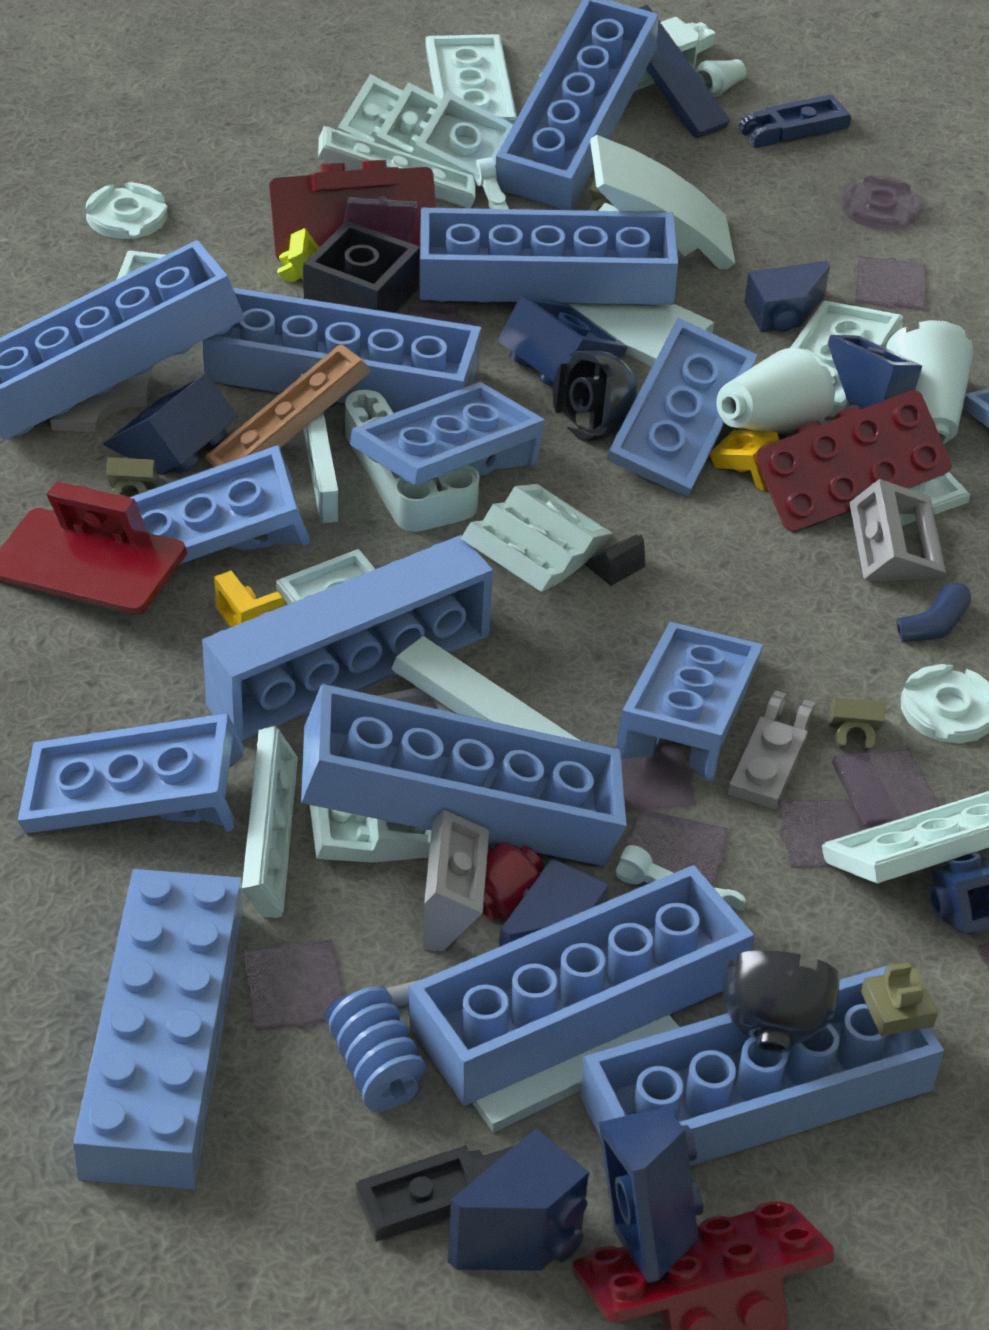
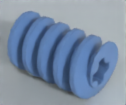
[323,986,427,1113]

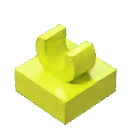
[277,228,319,282]

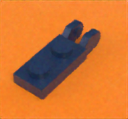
[738,94,851,148]

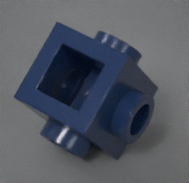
[929,853,989,934]

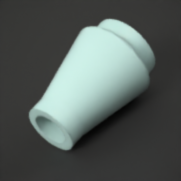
[695,59,746,98]

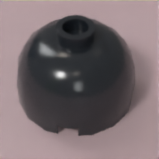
[553,351,637,439]
[723,950,840,1052]

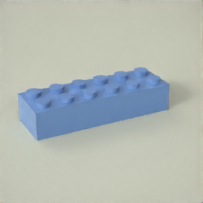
[496,0,658,210]
[420,208,678,306]
[0,240,245,441]
[203,287,481,412]
[202,535,493,741]
[301,684,627,866]
[409,865,754,1106]
[73,869,243,1189]
[579,965,944,1167]

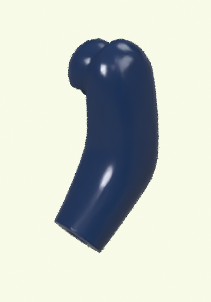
[896,582,972,642]

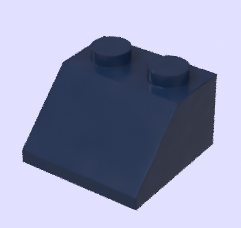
[497,296,628,387]
[103,373,238,474]
[599,1106,703,1283]
[448,1128,589,1271]

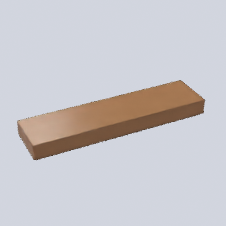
[204,344,371,468]

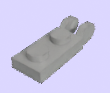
[728,690,816,810]

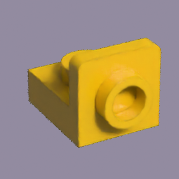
[710,430,779,492]
[214,570,285,628]

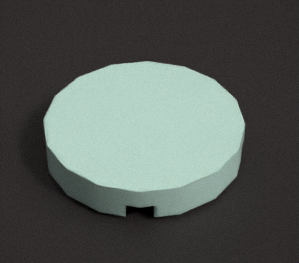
[86,182,167,239]
[901,664,989,744]

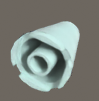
[886,320,974,444]
[716,347,835,436]

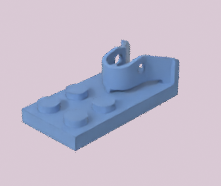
[606,318,757,497]
[350,382,545,485]
[129,445,310,564]
[616,622,763,782]
[18,713,244,834]

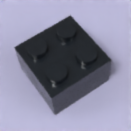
[303,220,420,313]

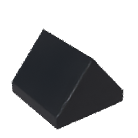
[585,534,646,586]

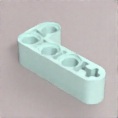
[345,390,480,532]

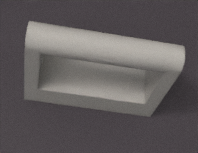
[849,479,947,581]
[423,809,489,951]

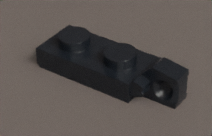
[356,1145,513,1242]

